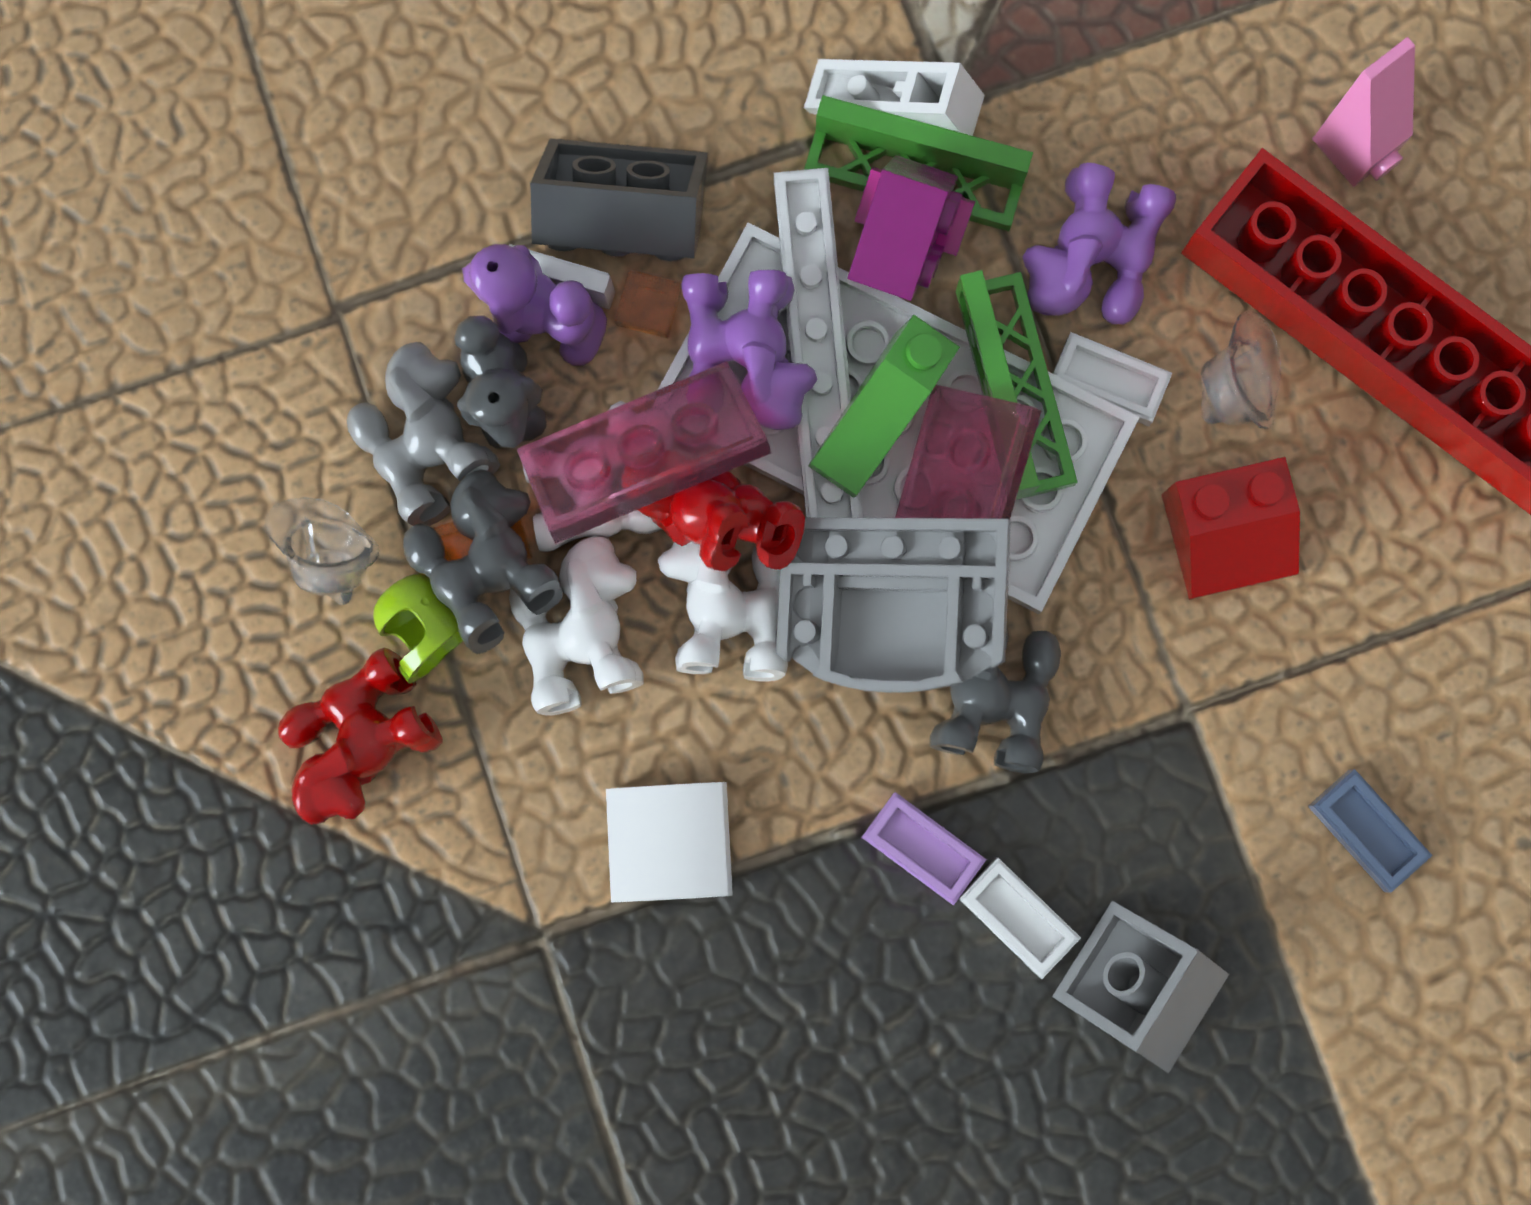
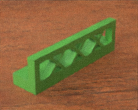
[804,95,1033,232]
[955,270,1078,501]

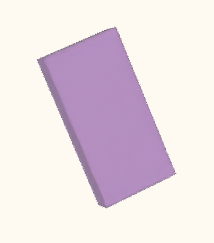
[861,792,987,905]

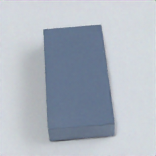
[1308,769,1433,893]

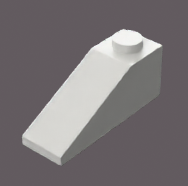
[804,59,985,136]

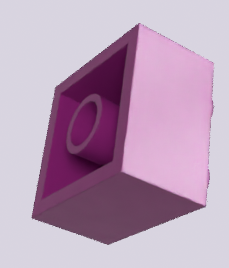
[847,155,963,301]

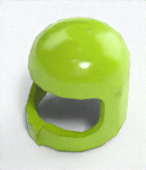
[373,573,463,683]

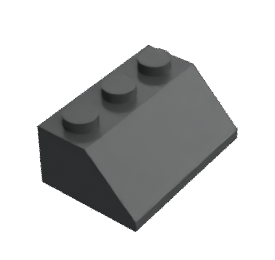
[530,138,708,261]

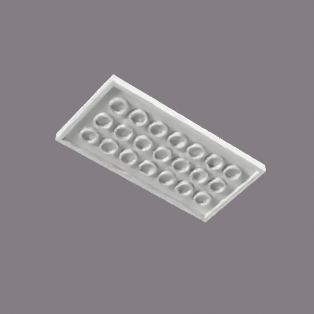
[646,223,1140,614]

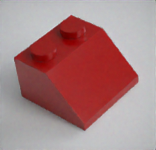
[1161,457,1300,600]

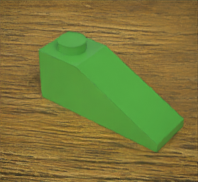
[808,315,960,498]

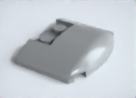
[776,517,1011,693]

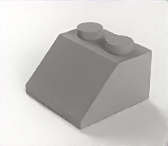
[1052,901,1229,1073]

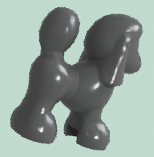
[454,315,547,449]
[403,470,563,654]
[930,628,1061,773]

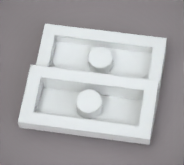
[606,782,733,902]

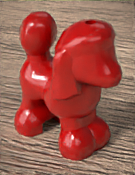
[623,453,805,572]
[278,648,443,825]

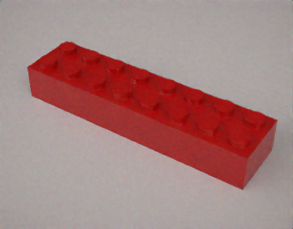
[1181,148,1531,515]

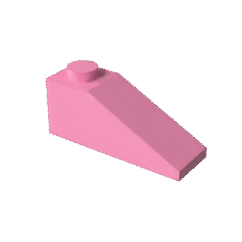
[1312,37,1415,187]

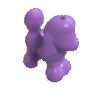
[1022,162,1176,325]
[462,244,607,366]
[681,270,817,430]

